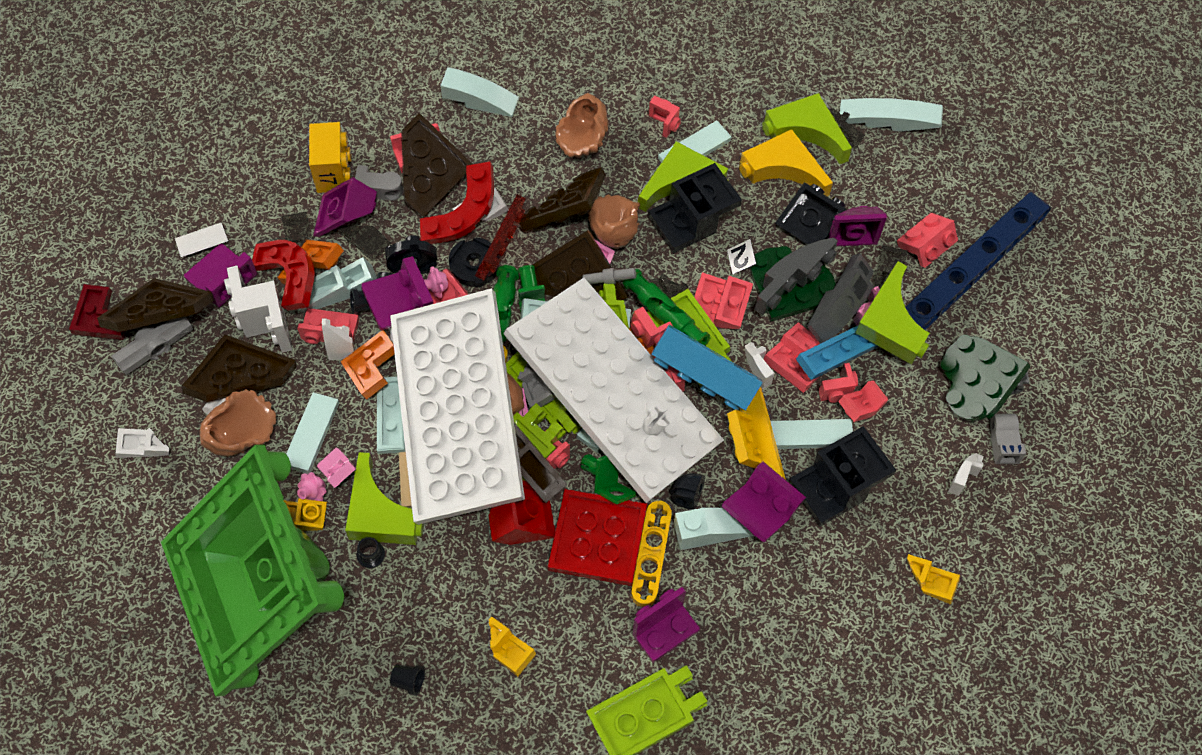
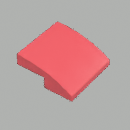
[694,272,753,329]
[764,323,820,393]

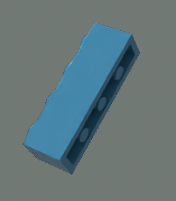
[652,325,763,410]

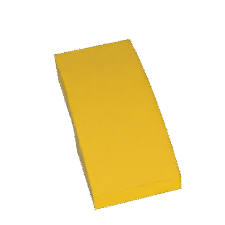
[284,498,327,531]

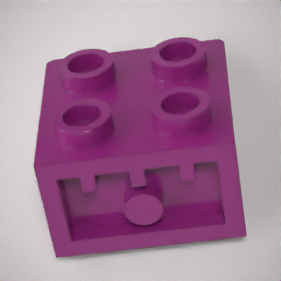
[184,244,257,307]
[361,256,433,330]
[722,462,806,542]
[632,587,700,663]

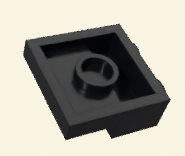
[775,182,846,245]

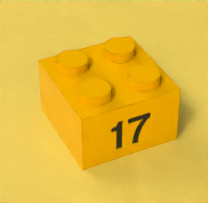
[309,122,352,193]

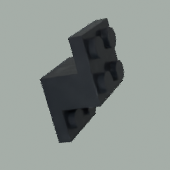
[648,163,742,253]
[788,426,896,527]

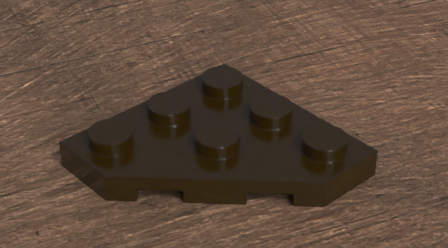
[401,113,473,218]
[519,167,606,231]
[532,229,629,300]
[97,278,214,332]
[182,334,296,402]

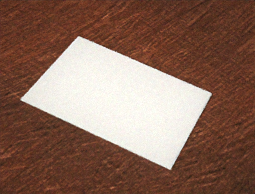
[175,223,228,257]

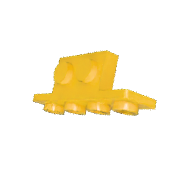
[727,387,786,480]

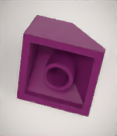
[313,177,377,237]
[828,206,887,246]

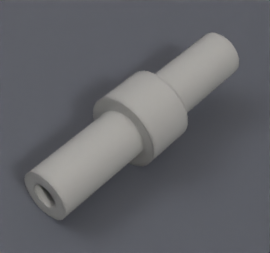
[583,268,636,284]

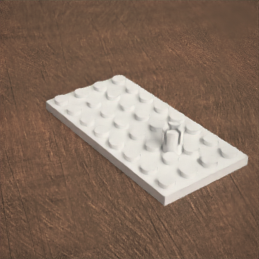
[504,278,724,503]
[390,288,525,525]

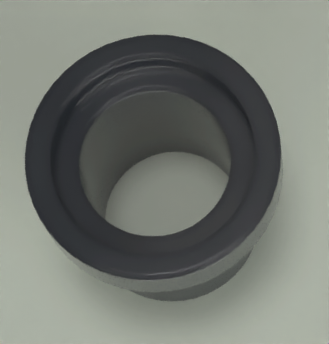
[350,288,371,314]
[356,537,385,569]
[390,664,425,696]

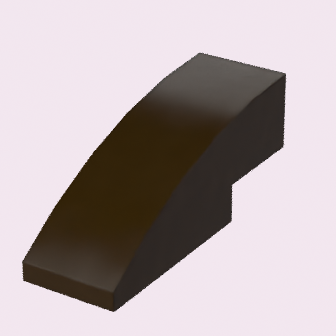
[514,422,567,503]

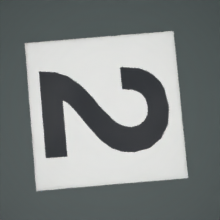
[727,239,756,274]

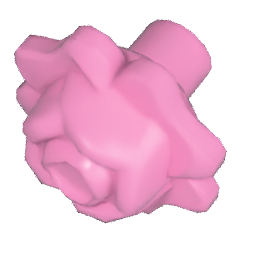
[424,267,448,298]
[297,472,327,501]

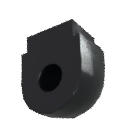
[670,473,705,510]

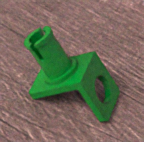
[518,265,545,312]
[581,454,636,504]

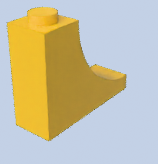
[739,129,833,196]

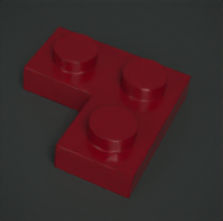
[69,284,127,340]

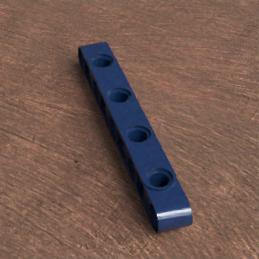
[905,192,1052,330]

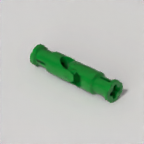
[493,265,519,342]
[623,269,711,346]

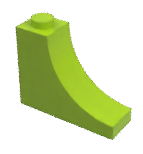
[762,93,852,164]
[638,141,729,212]
[856,261,930,365]
[345,452,424,545]

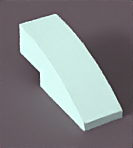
[441,67,519,117]
[299,257,377,312]

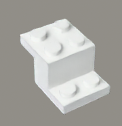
[224,266,292,353]

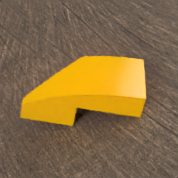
[907,554,960,604]
[489,616,536,677]

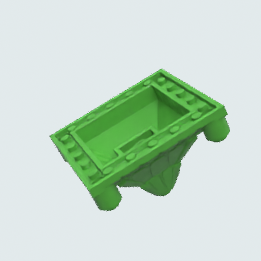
[161,445,344,697]

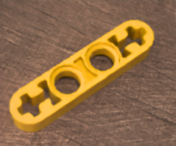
[631,501,672,607]

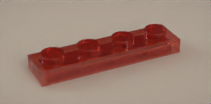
[475,194,526,280]

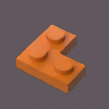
[277,240,344,285]
[340,330,395,400]

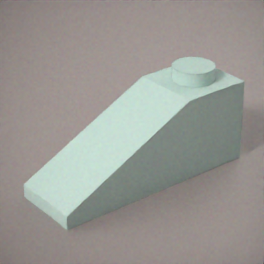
[674,508,754,550]

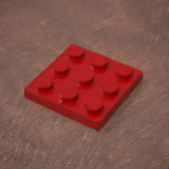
[548,489,647,586]

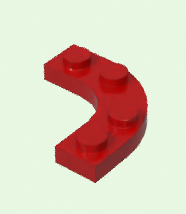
[420,161,494,244]
[252,240,315,311]

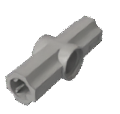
[111,317,193,375]

